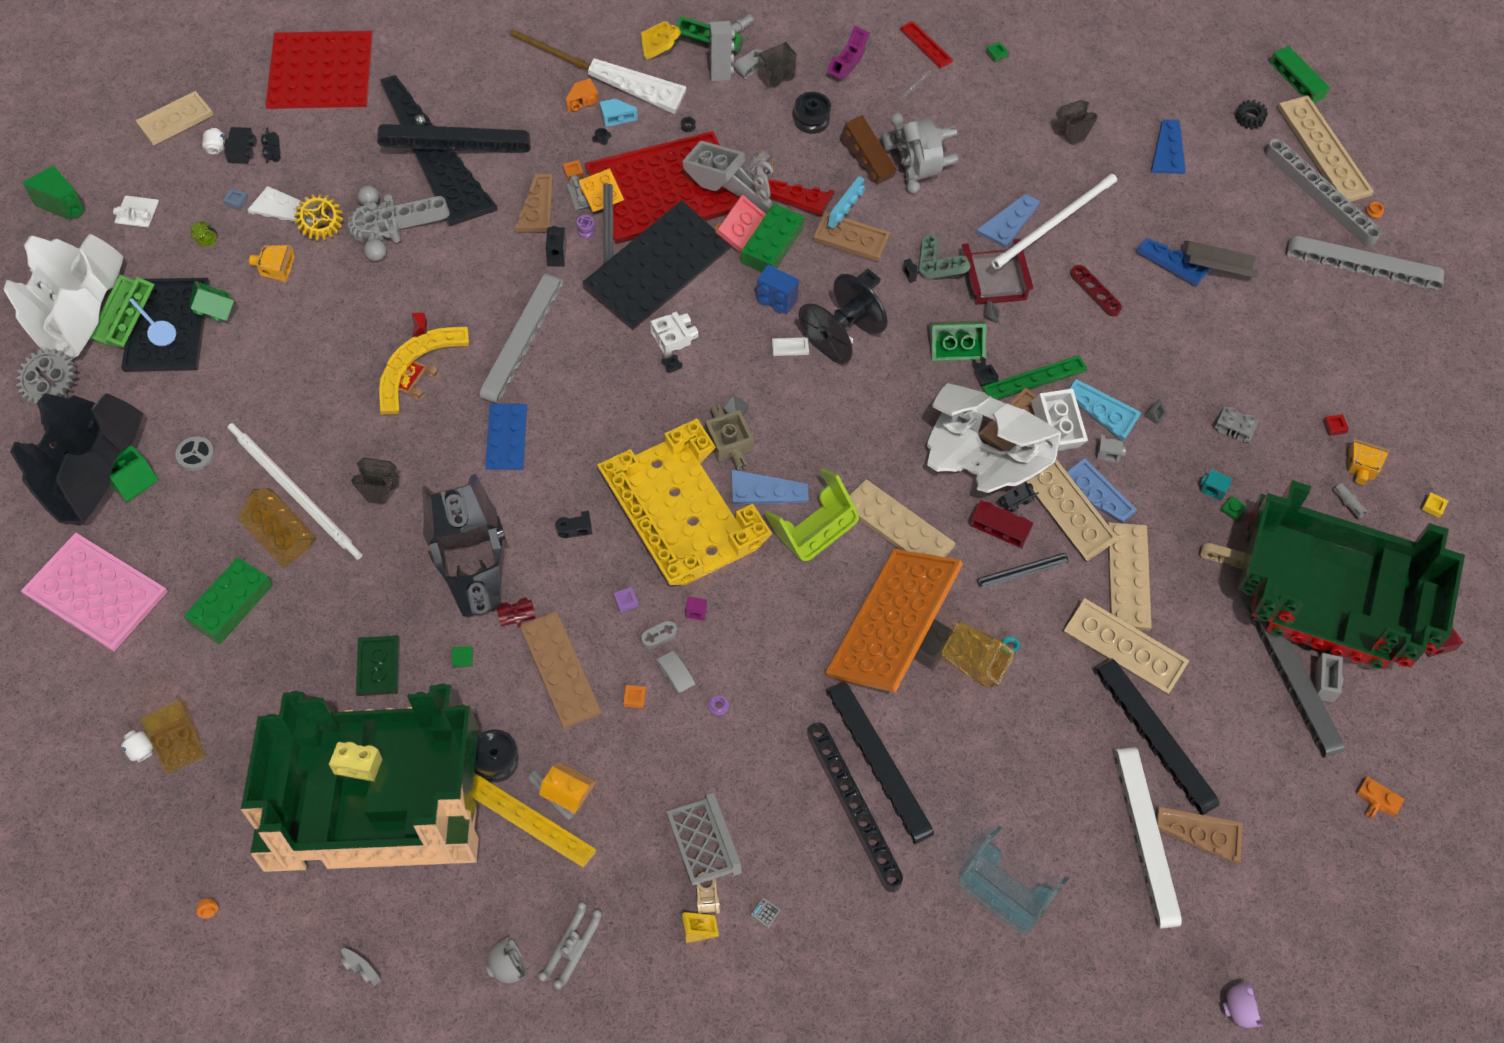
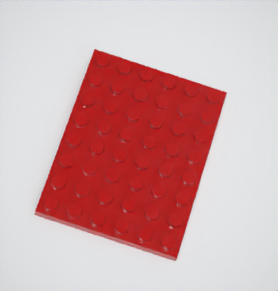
[585,131,740,244]

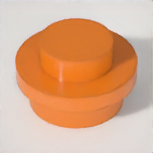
[1366,202,1384,218]
[196,898,219,918]

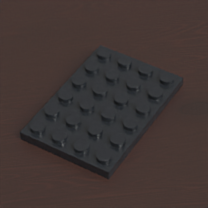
[121,278,210,372]

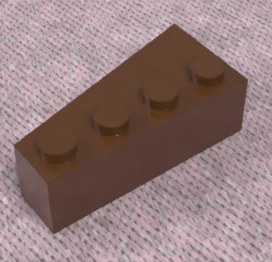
[839,115,897,185]

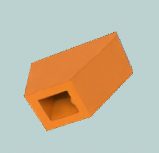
[566,78,598,112]

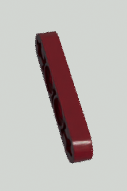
[1071,265,1122,317]

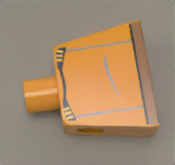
[249,245,295,282]
[1348,439,1389,485]

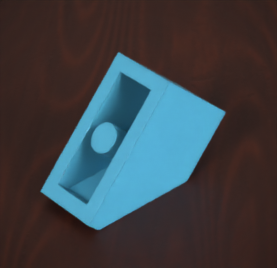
[599,99,637,127]

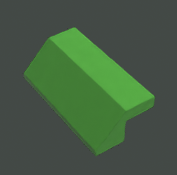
[89,275,155,348]

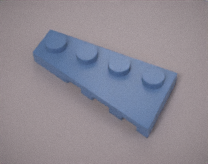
[976,194,1041,248]
[1067,458,1137,523]
[731,469,809,505]

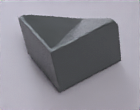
[723,395,748,417]

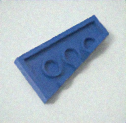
[1151,119,1186,174]
[1137,238,1212,286]

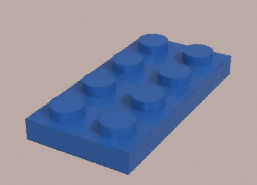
[485,404,527,470]

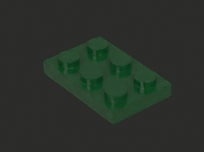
[356,635,400,696]

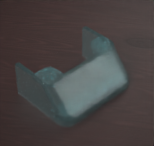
[960,826,1069,934]

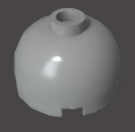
[486,937,528,984]

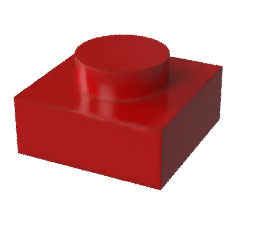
[1323,414,1349,436]

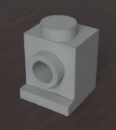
[1097,435,1126,463]

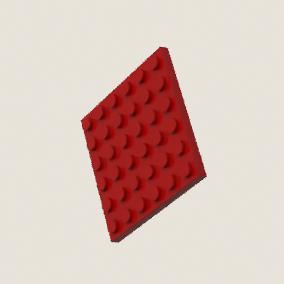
[265,31,373,109]

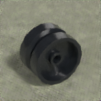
[794,91,831,134]
[475,729,519,783]

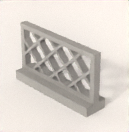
[666,792,742,886]

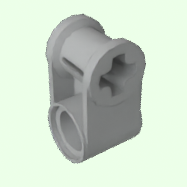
[734,49,765,79]

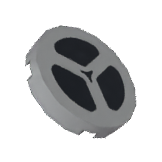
[175,436,215,471]

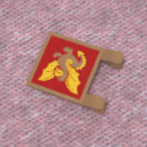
[377,361,439,400]

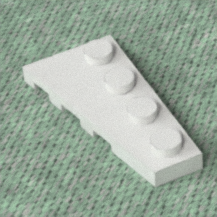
[248,186,326,226]

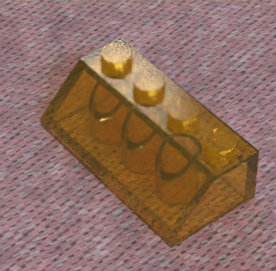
[237,488,316,569]

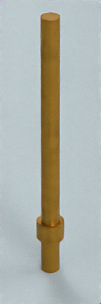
[510,29,590,71]

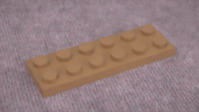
[520,611,602,729]

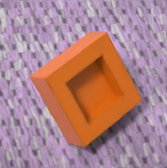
[562,160,584,181]
[623,685,646,709]

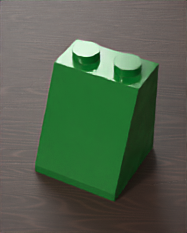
[22,165,85,220]

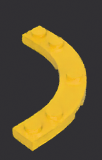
[379,327,469,415]

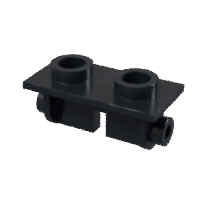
[261,128,281,164]
[998,483,1039,512]

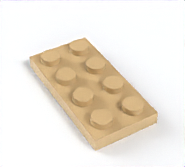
[135,91,214,146]

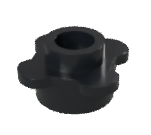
[592,128,611,145]
[661,354,683,373]

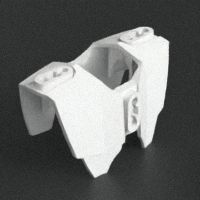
[3,234,123,360]
[927,383,1061,493]

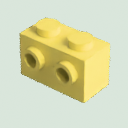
[329,742,382,781]

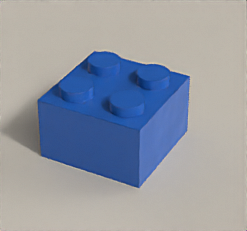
[756,264,799,314]

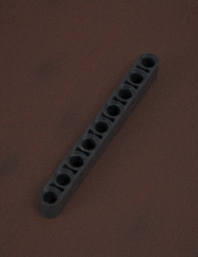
[377,124,531,153]
[1093,658,1220,815]
[826,681,934,845]
[809,722,903,893]

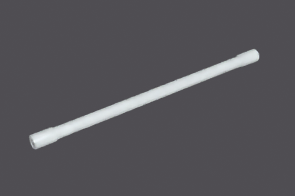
[991,174,1117,269]

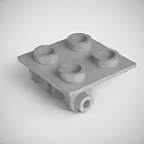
[1215,406,1259,443]

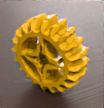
[294,194,343,241]

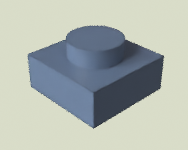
[223,188,248,210]

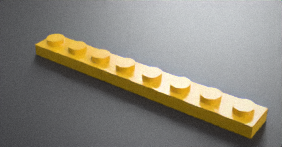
[472,773,596,867]

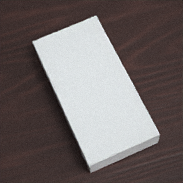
[772,337,809,356]

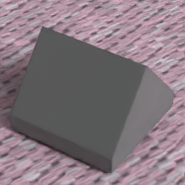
[1144,399,1167,425]

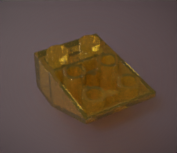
[942,621,1016,688]
[139,700,206,775]

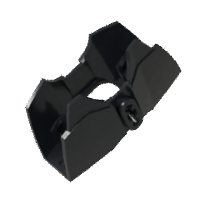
[10,393,144,525]
[422,474,505,616]

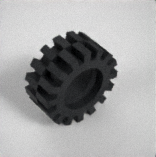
[1235,100,1268,130]

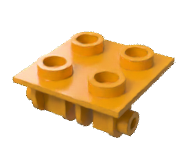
[579,169,624,212]

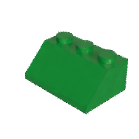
[929,320,986,361]

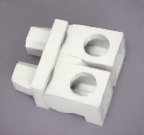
[650,311,698,356]

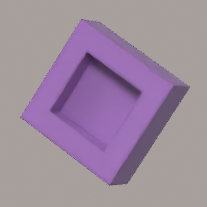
[613,587,639,613]

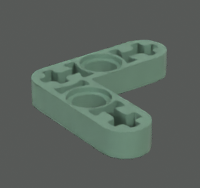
[919,234,970,279]

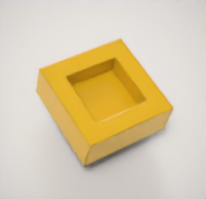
[1422,492,1448,518]

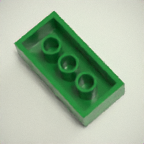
[741,203,804,272]
[184,557,272,645]

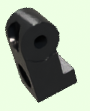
[555,510,593,538]

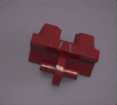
[496,598,536,627]

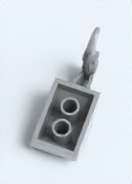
[682,141,774,212]

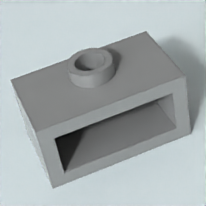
[1314,653,1344,703]

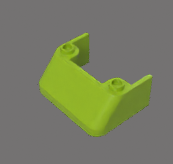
[764,468,859,561]

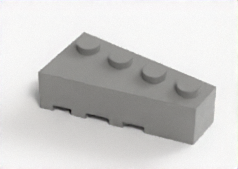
[708,21,735,81]

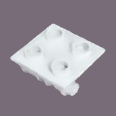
[113,196,159,228]

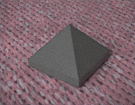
[983,300,999,323]

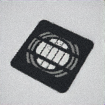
[413,113,428,125]

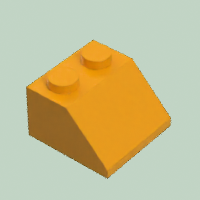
[539,762,596,814]

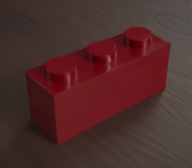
[969,500,1033,549]

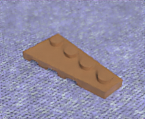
[515,174,553,232]
[1156,807,1243,865]

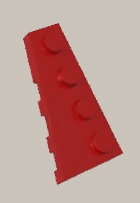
[768,179,835,216]

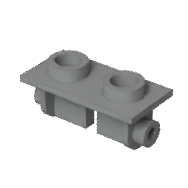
[567,175,590,211]

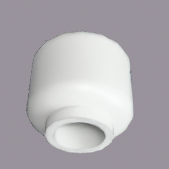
[202,128,226,154]
[121,730,154,762]

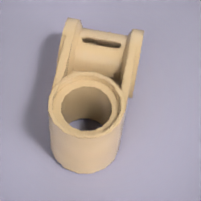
[696,872,720,914]

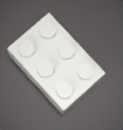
[1031,389,1088,451]

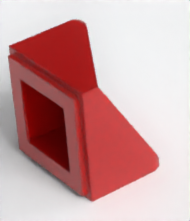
[412,313,428,337]

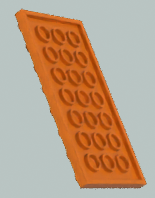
[825,549,963,693]

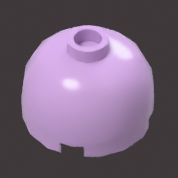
[1223,981,1262,1028]

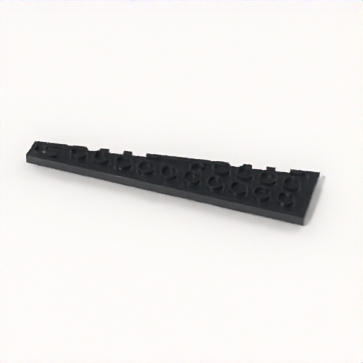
[380,75,498,226]

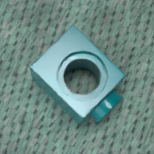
[1200,469,1233,501]

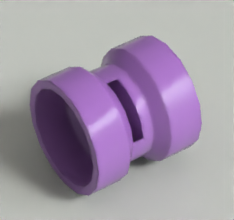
[577,215,595,239]

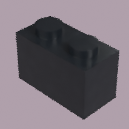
[224,127,256,164]

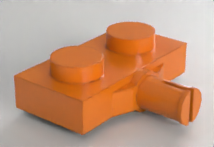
[1356,776,1405,818]

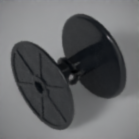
[799,274,888,364]

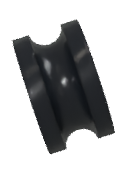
[681,117,696,133]

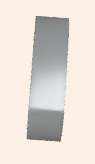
[641,621,677,649]

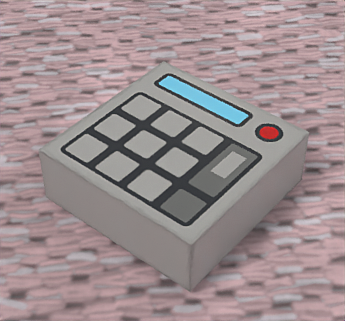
[751,898,781,928]

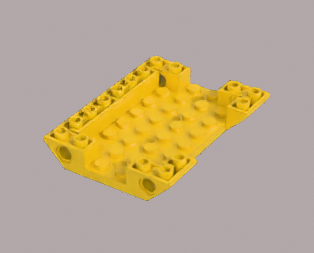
[597,418,772,585]

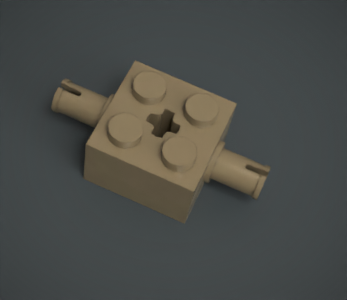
[705,404,754,471]

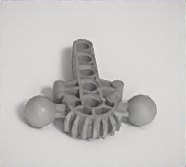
[347,185,450,261]

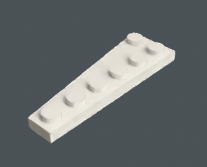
[588,58,687,114]

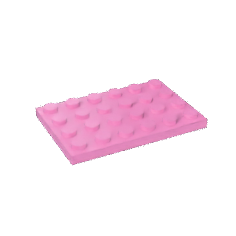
[21,533,168,652]

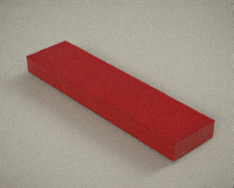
[900,21,953,69]

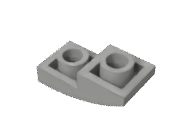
[656,651,695,694]
[340,948,381,986]

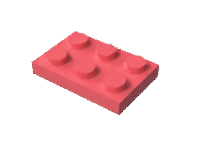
[716,195,766,253]

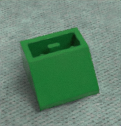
[109,445,159,503]

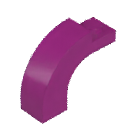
[827,26,871,79]

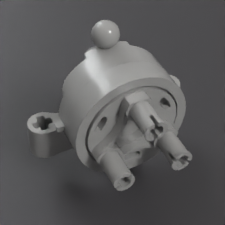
[881,113,958,194]

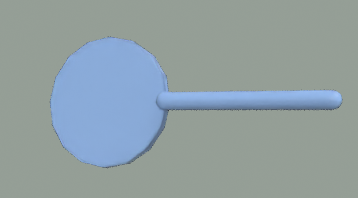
[130,298,176,346]

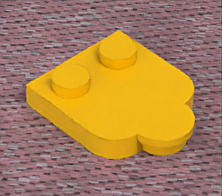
[641,21,680,60]

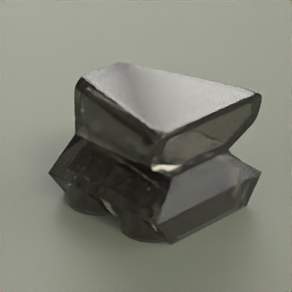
[1053,100,1098,145]
[351,458,400,505]

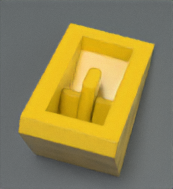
[682,912,719,943]

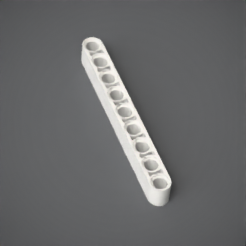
[1114,747,1182,929]

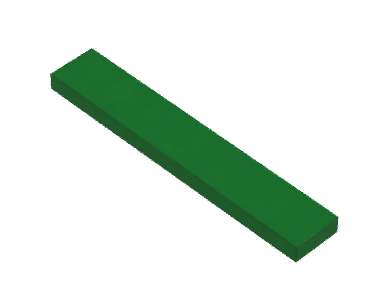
[982,355,1088,400]

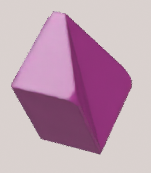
[686,596,707,621]

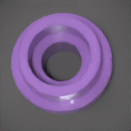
[709,695,729,715]

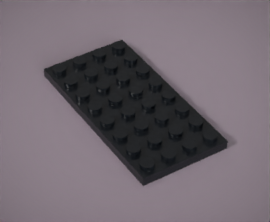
[582,200,731,330]

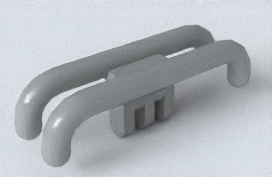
[538,902,601,990]

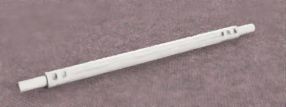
[227,423,363,560]

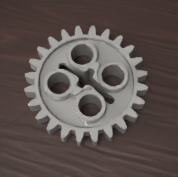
[16,348,77,405]

